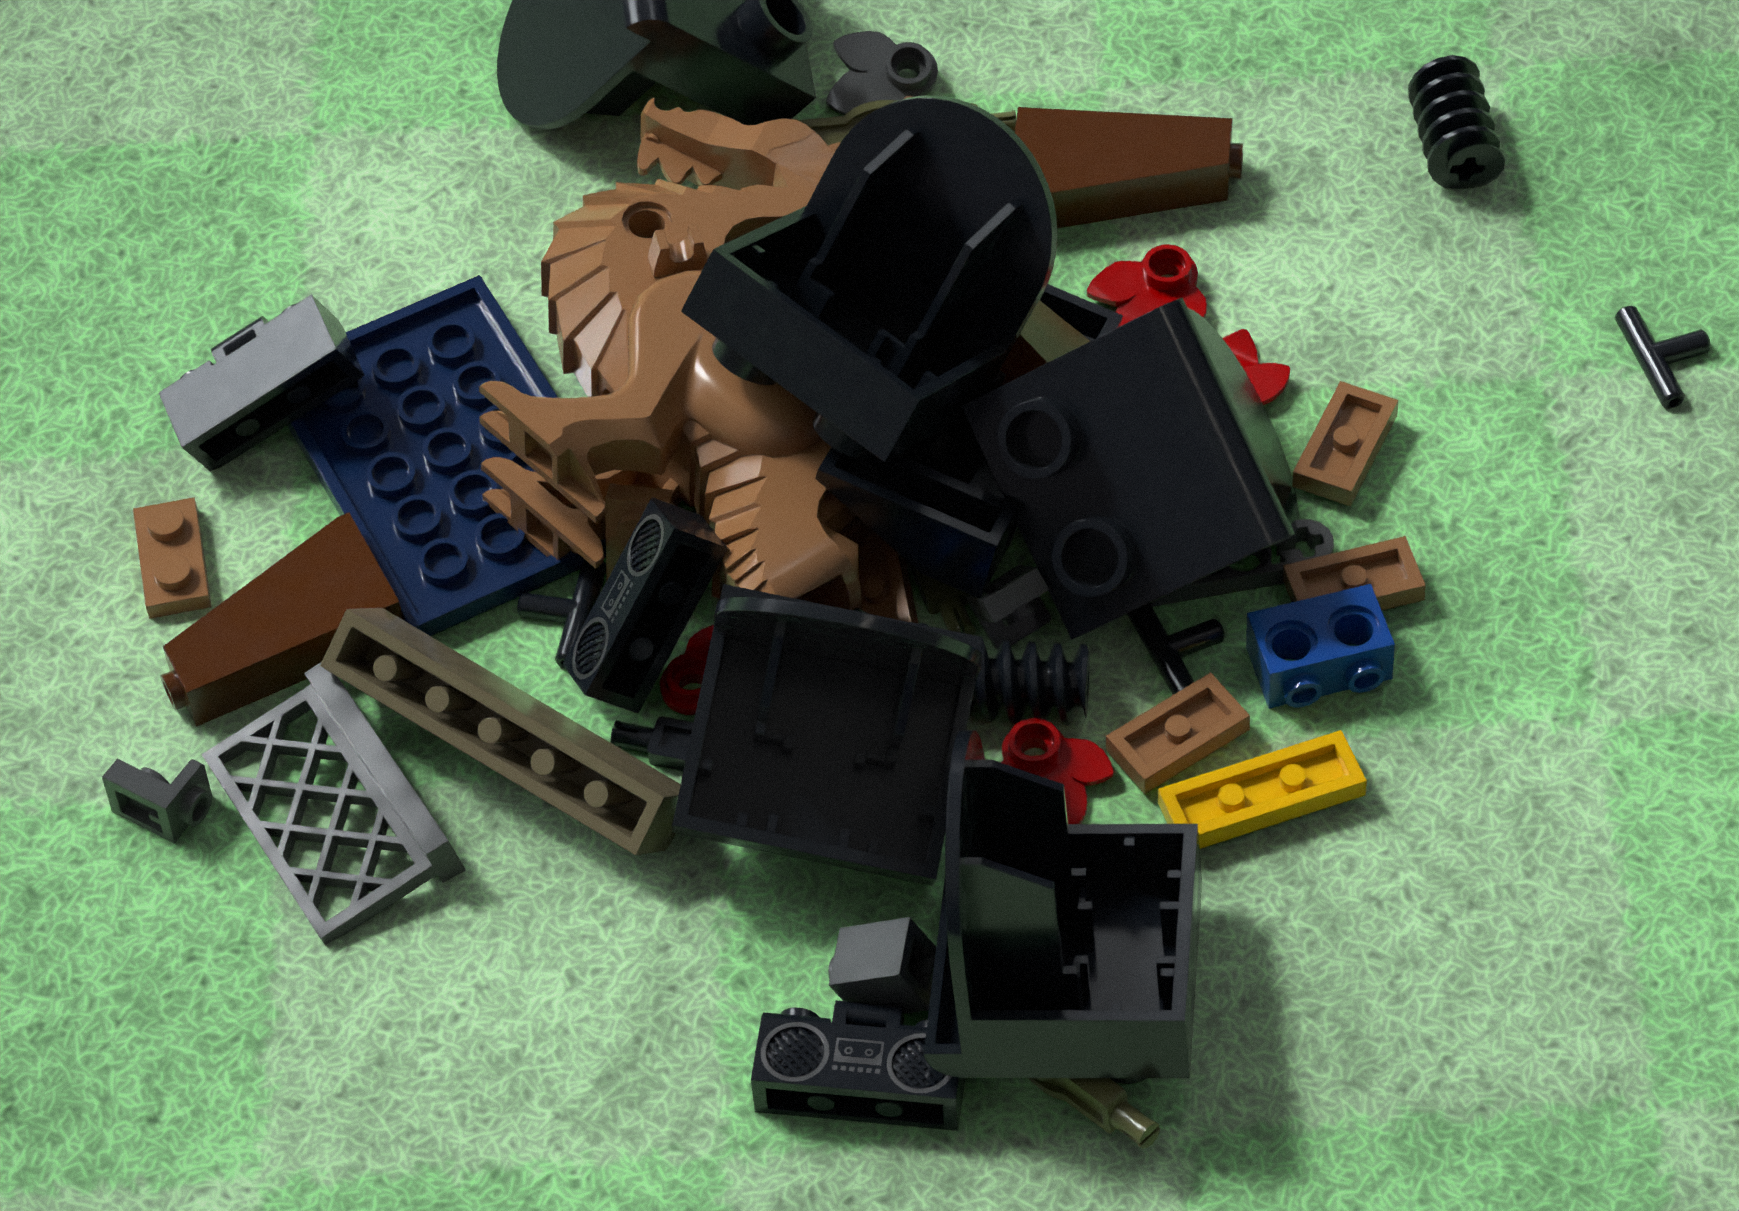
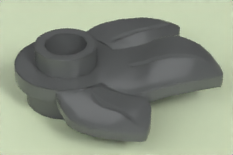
[826,31,938,115]

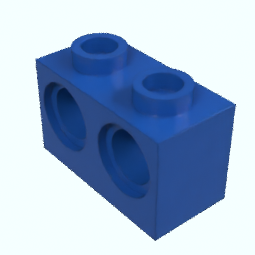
[1246,584,1395,709]

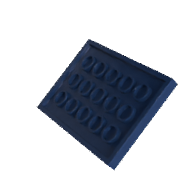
[287,275,606,636]

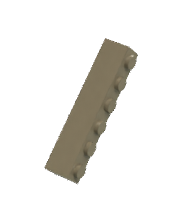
[320,608,681,855]

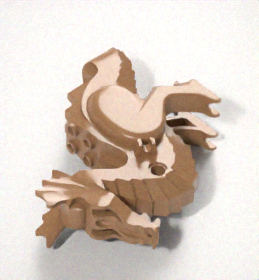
[479,96,913,610]

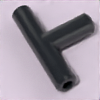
[1615,306,1711,409]
[517,560,606,668]
[1127,604,1225,695]

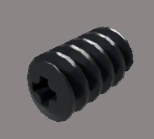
[1408,55,1505,189]
[968,640,1090,726]

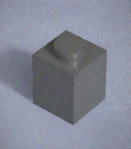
[828,917,936,1014]

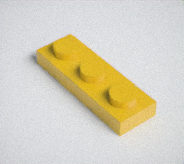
[1158,730,1367,849]

